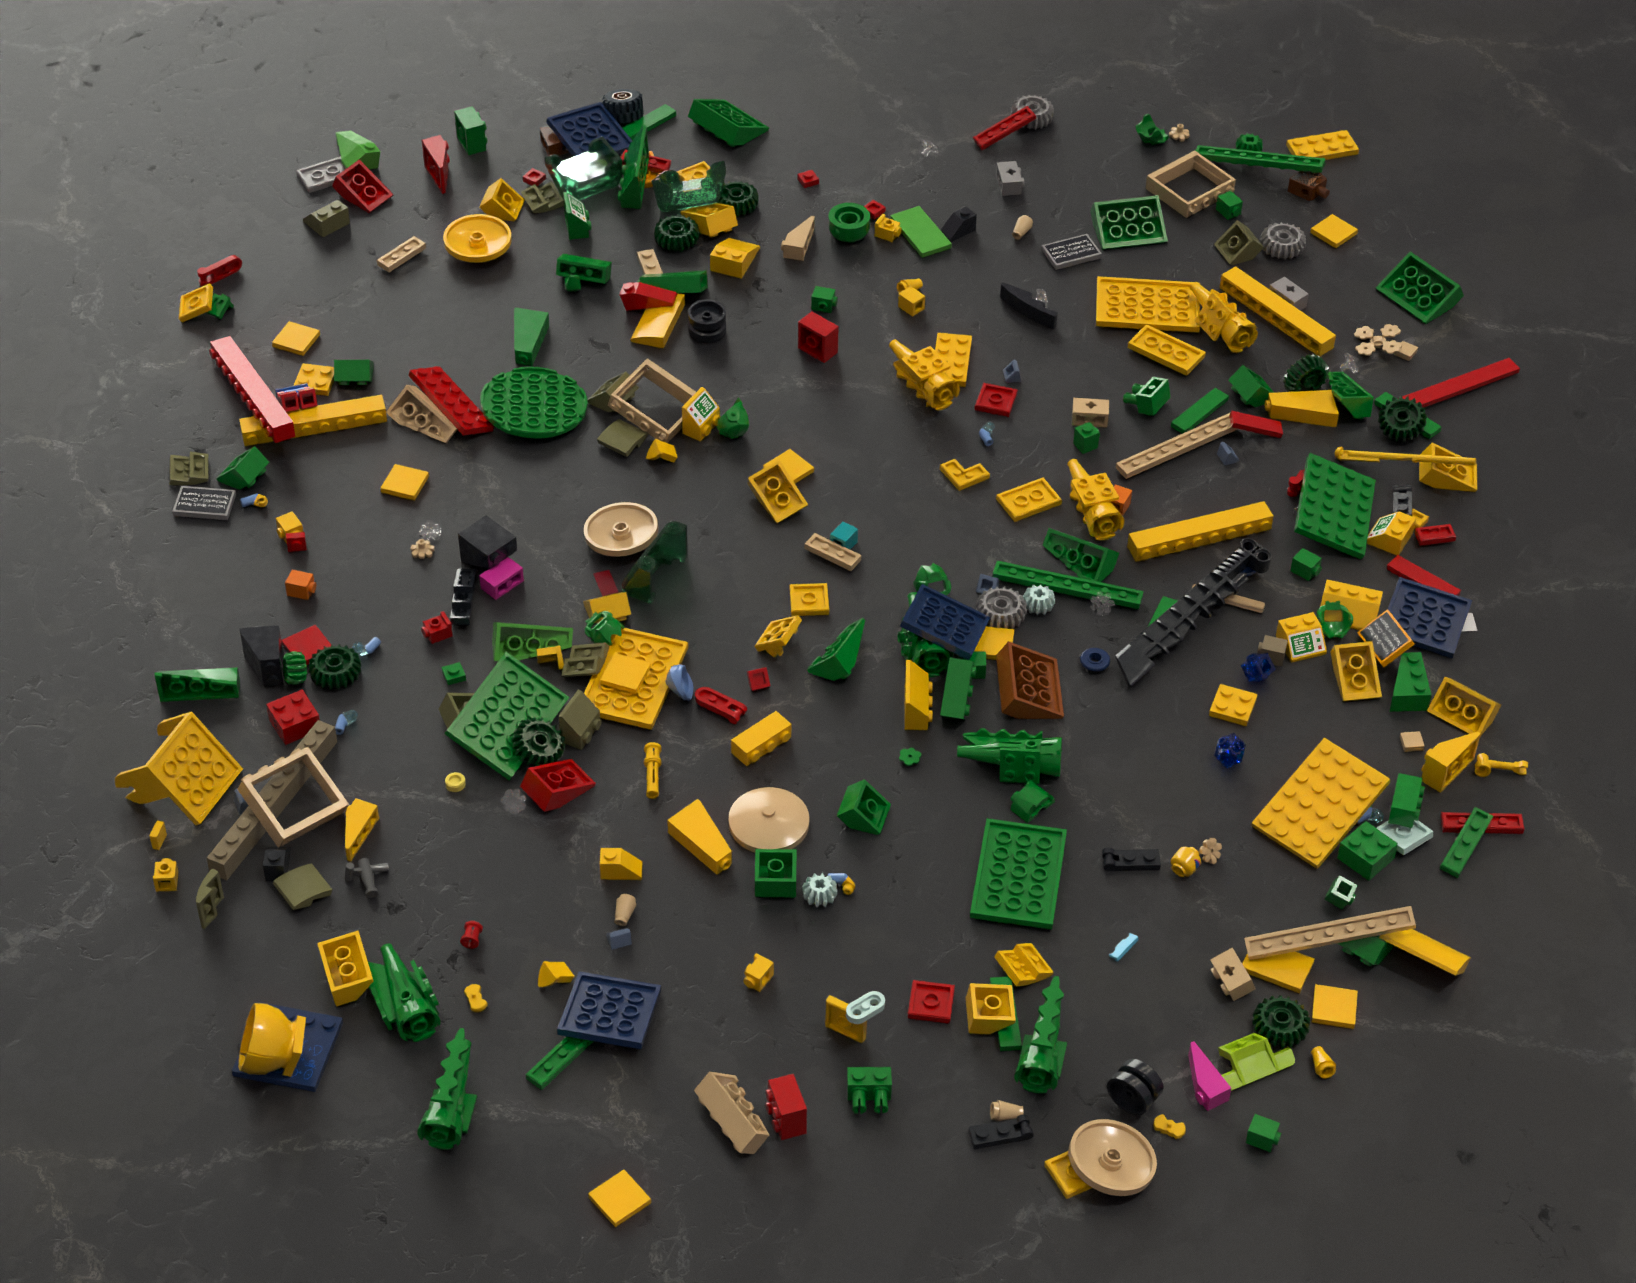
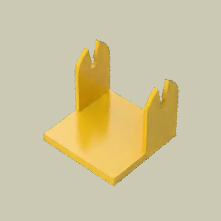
[115,711,243,826]

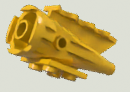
[1190,282,1258,353]
[889,339,960,410]
[1067,459,1124,540]

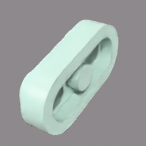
[846,991,885,1024]

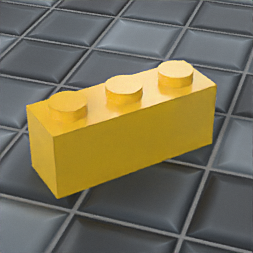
[731,711,792,766]

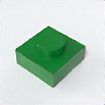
[441,662,466,685]

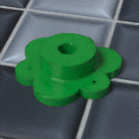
[899,748,921,766]

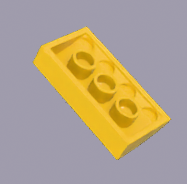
[630,293,685,349]
[1379,929,1471,976]

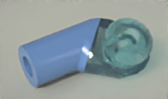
[979,422,995,446]
[352,637,381,655]
[335,710,358,735]
[1357,807,1384,825]

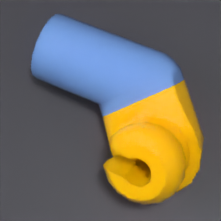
[240,493,268,507]
[828,873,855,895]

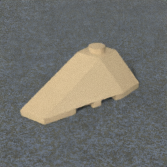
[386,385,457,443]

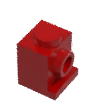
[421,611,453,644]

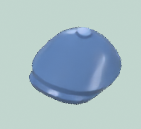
[665,664,694,701]

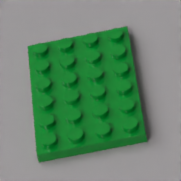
[1294,453,1376,560]
[445,652,569,780]
[970,818,1067,929]

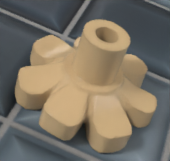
[1169,124,1190,142]
[411,539,435,559]
[1199,838,1222,864]

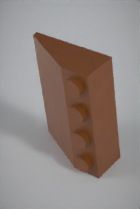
[996,641,1064,719]

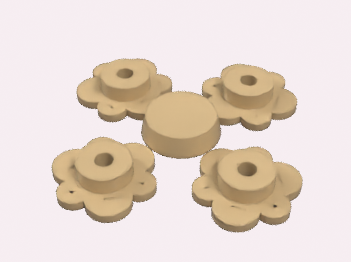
[1354,324,1402,356]

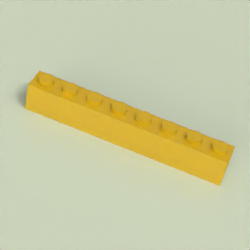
[1220,266,1336,357]
[239,395,387,446]
[1127,501,1274,562]

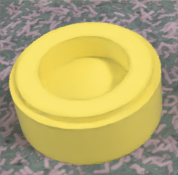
[445,772,466,792]

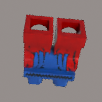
[275,383,318,412]

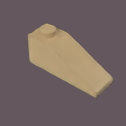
[781,216,815,261]

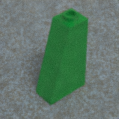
[637,270,708,293]
[514,307,549,366]

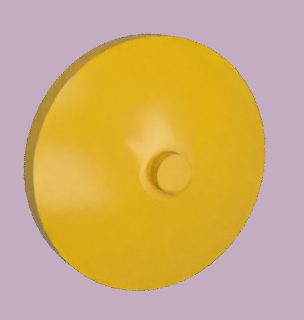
[443,214,512,263]

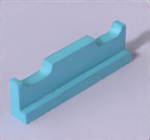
[1109,933,1139,962]

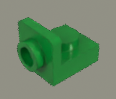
[206,293,234,319]

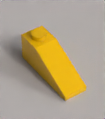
[345,798,379,862]

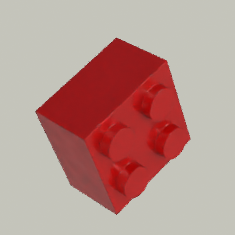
[798,311,839,363]
[266,689,320,745]
[765,1074,807,1140]

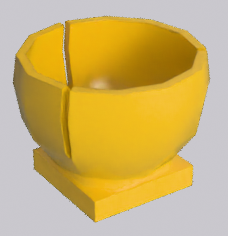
[238,1003,306,1077]

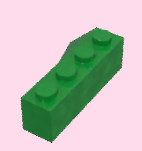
[154,667,240,702]

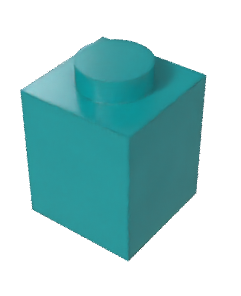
[830,522,858,549]

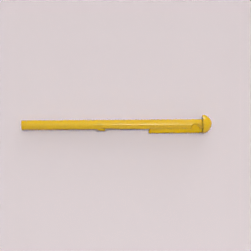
[1334,447,1476,465]

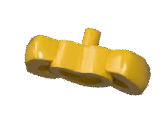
[464,984,488,1012]
[1153,1114,1186,1139]

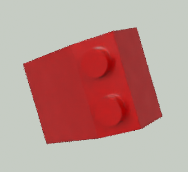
[422,135,450,194]
[332,159,394,213]
[520,759,596,812]

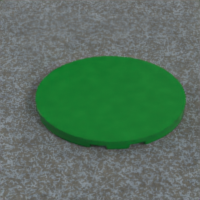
[480,367,588,438]

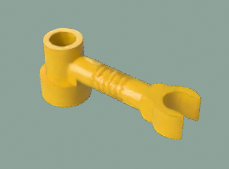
[1475,753,1528,777]

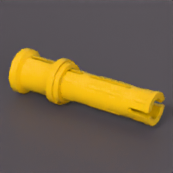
[644,742,661,799]

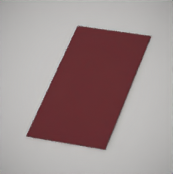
[593,570,618,596]

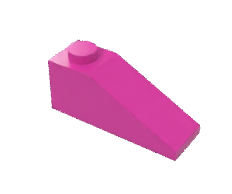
[1188,1041,1231,1111]

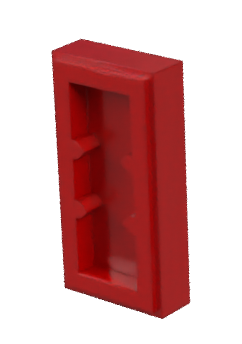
[1414,524,1456,546]

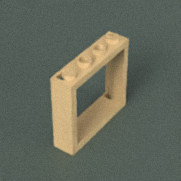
[1146,151,1236,218]
[608,358,696,443]
[237,747,349,848]

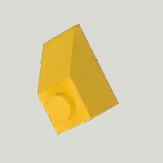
[600,848,643,880]

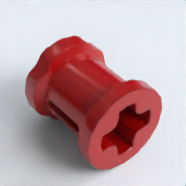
[460,921,483,949]

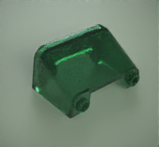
[545,136,622,200]
[652,161,726,212]
[621,521,688,604]

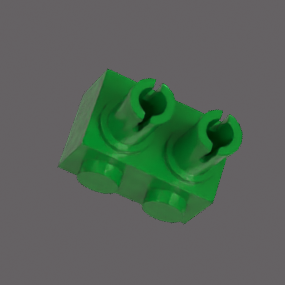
[1123,377,1171,416]
[847,1067,892,1114]

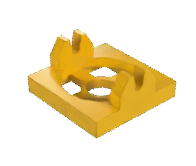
[755,615,802,657]

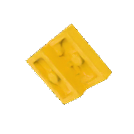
[994,943,1054,986]

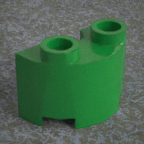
[1010,781,1055,823]

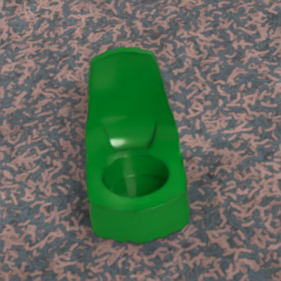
[565,275,581,292]

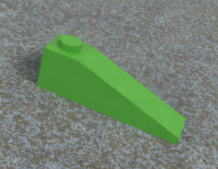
[336,131,381,169]
[492,622,573,661]

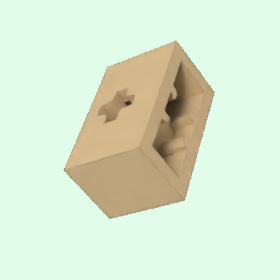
[1072,398,1109,427]
[1210,948,1256,1001]

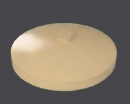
[584,502,659,556]
[729,787,809,853]
[1068,1119,1157,1196]

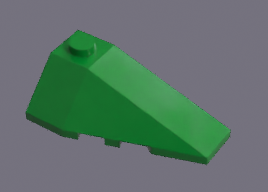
[1327,371,1374,419]
[1043,528,1119,582]
[807,618,865,681]

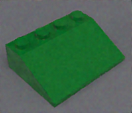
[688,99,769,147]
[618,125,649,209]
[1090,195,1168,250]
[1376,251,1464,324]

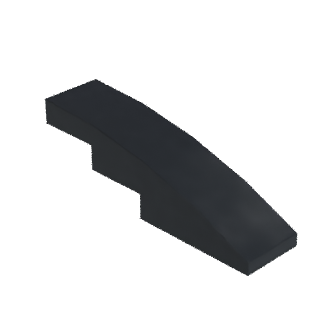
[1000,282,1058,329]
[450,569,476,625]

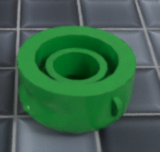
[828,203,870,243]

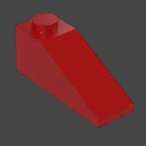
[619,282,677,311]

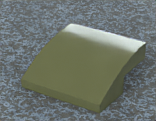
[521,181,564,213]
[597,419,649,457]
[169,452,208,486]
[561,642,609,677]
[273,863,332,910]
[196,869,224,929]

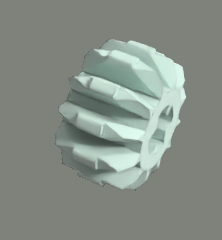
[1023,584,1055,616]
[802,873,837,908]

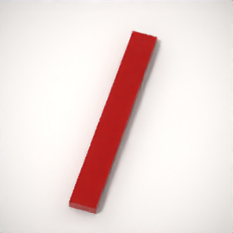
[1398,358,1520,407]

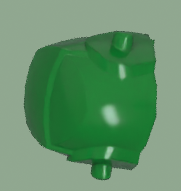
[716,398,749,439]

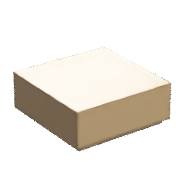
[1394,341,1418,361]
[1400,731,1425,752]

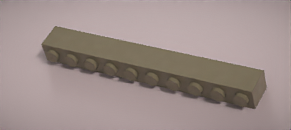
[207,720,337,880]

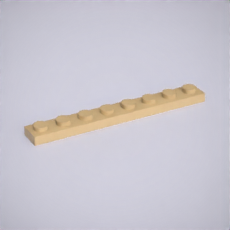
[1116,412,1237,479]
[1244,906,1416,960]

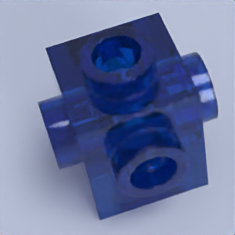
[1240,653,1276,682]
[1214,733,1246,768]

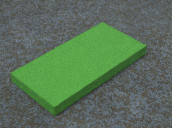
[890,206,952,258]

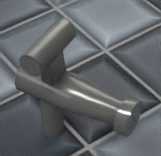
[344,858,389,898]

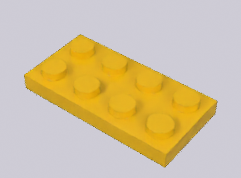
[1286,130,1359,160]
[1127,324,1206,376]
[935,333,972,387]

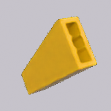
[1265,390,1339,427]
[667,799,732,874]

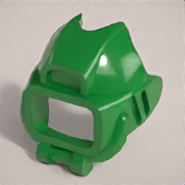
[1135,114,1169,145]
[913,563,951,595]
[1317,601,1353,638]
[585,611,625,646]

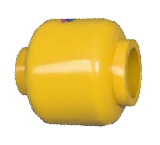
[1171,847,1201,877]

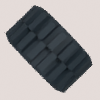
[602,89,644,123]

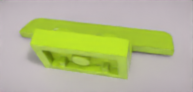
[1218,1033,1295,1091]

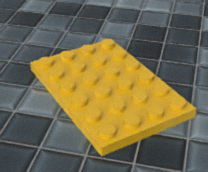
[1096,276,1200,332]
[584,628,688,730]
[1252,738,1390,869]

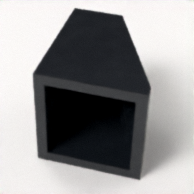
[458,515,517,569]
[240,625,284,687]

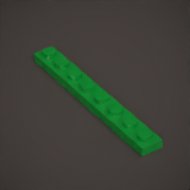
[1195,145,1325,173]
[992,561,1144,609]

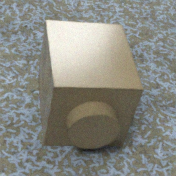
[1257,635,1288,666]

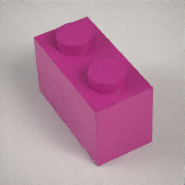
[479,557,524,600]

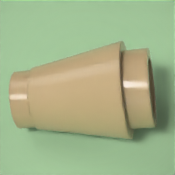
[1012,215,1033,240]
[614,894,637,926]
[990,1100,1024,1122]

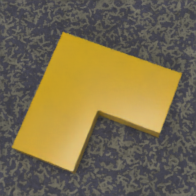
[940,459,990,491]

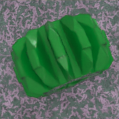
[1235,133,1263,152]
[282,651,307,685]

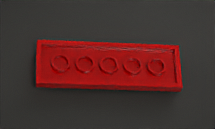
[408,366,494,435]

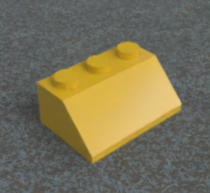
[1320,579,1383,630]
[904,660,933,730]
[1427,677,1501,737]
[317,931,373,1007]

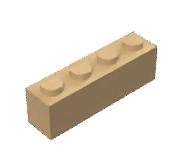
[694,1072,769,1154]

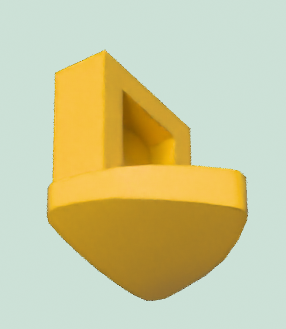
[646,439,678,462]
[537,646,564,670]
[538,961,574,987]

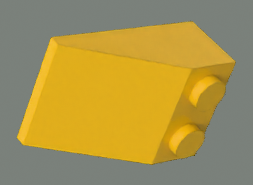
[680,201,738,237]
[710,238,760,279]
[1419,443,1477,492]
[748,460,808,524]
[1330,641,1382,702]
[1421,732,1481,793]

